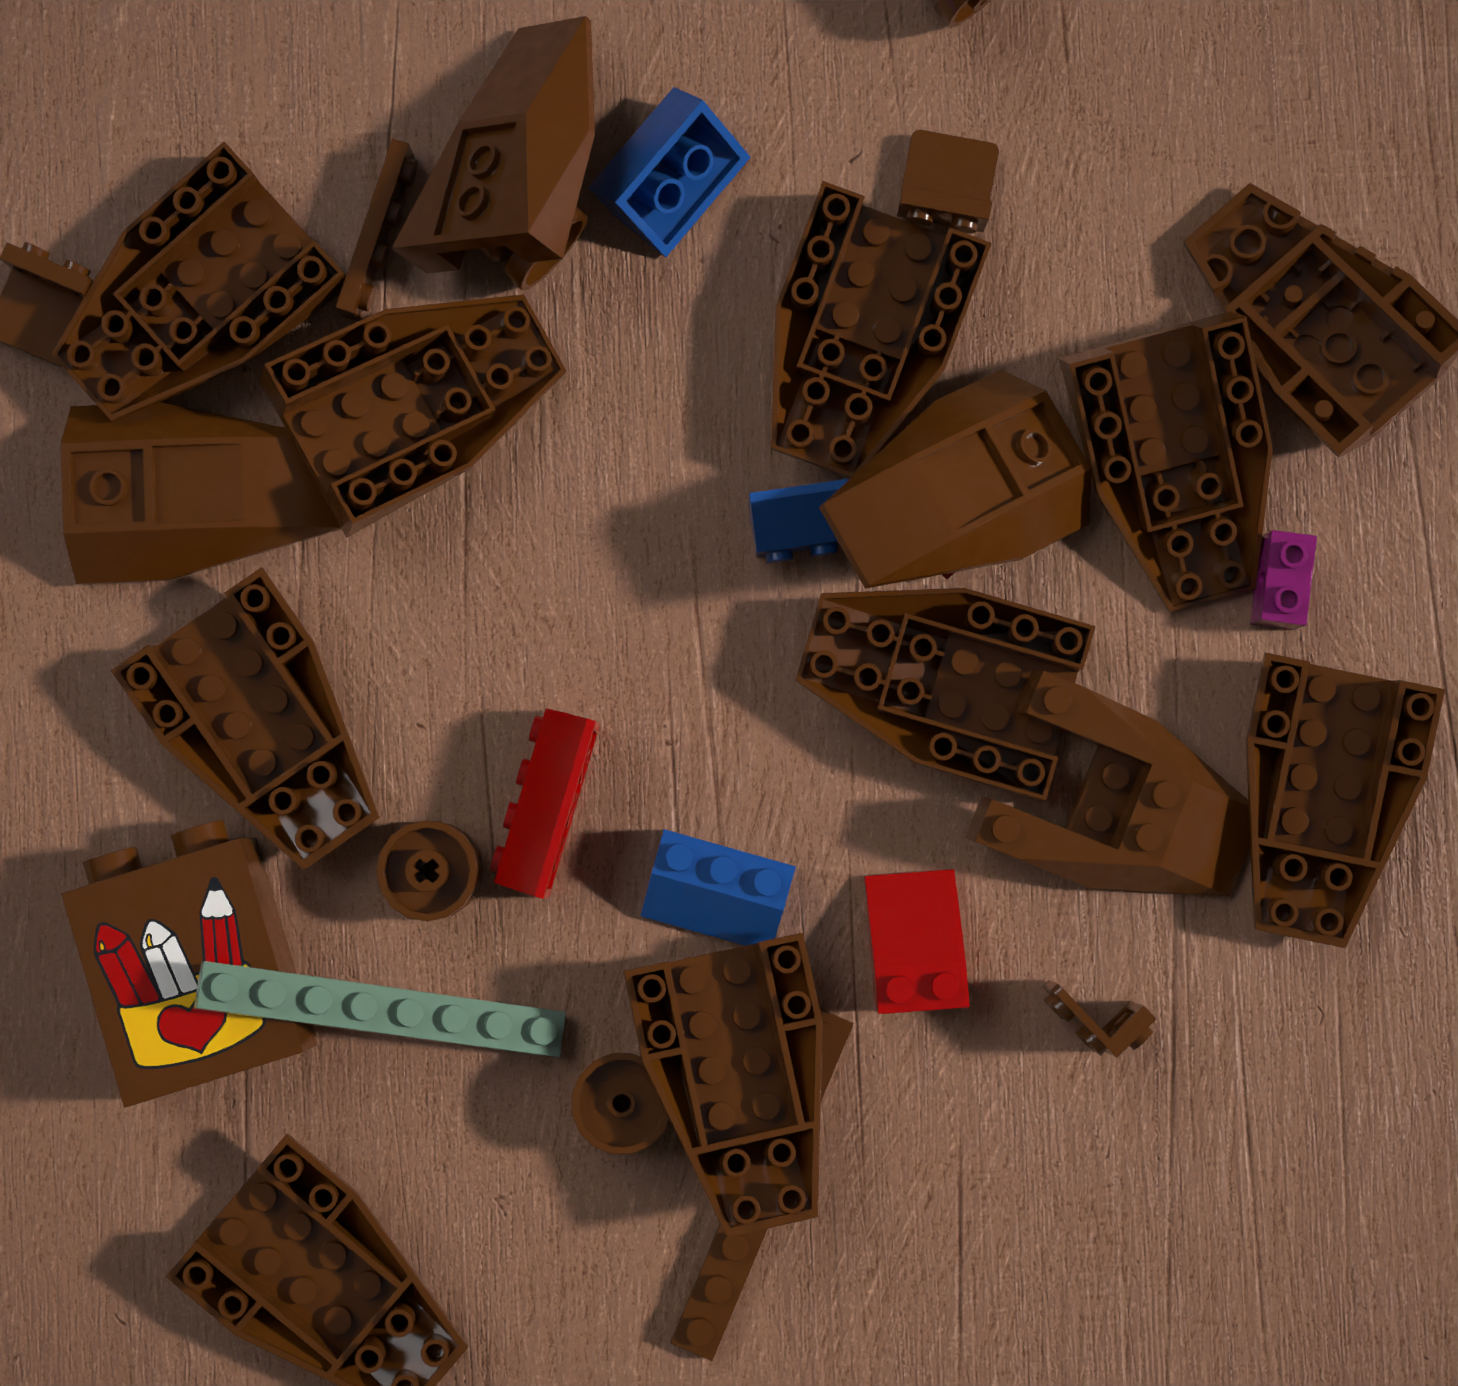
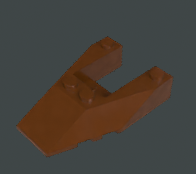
[965,670,1250,896]

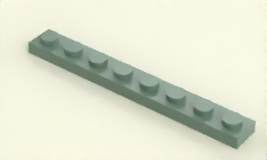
[194,961,566,1057]

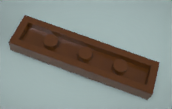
[336,138,418,321]

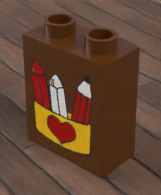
[61,820,318,1108]

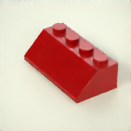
[490,708,600,899]

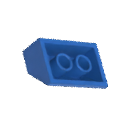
[588,87,751,258]
[748,478,850,563]
[641,829,796,946]

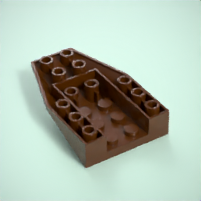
[391,16,595,274]
[51,142,346,422]
[771,181,992,478]
[260,294,567,538]
[1058,311,1273,612]
[795,588,1096,802]

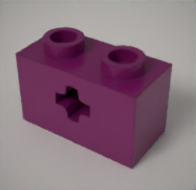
[1250,530,1317,630]

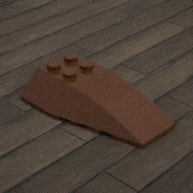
[1184,183,1458,458]

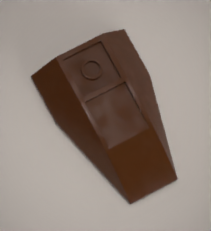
[819,370,1091,589]
[60,402,341,585]
[111,567,380,870]
[1246,652,1445,948]
[623,933,823,1238]
[166,1133,468,1386]

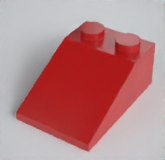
[864,869,970,1014]

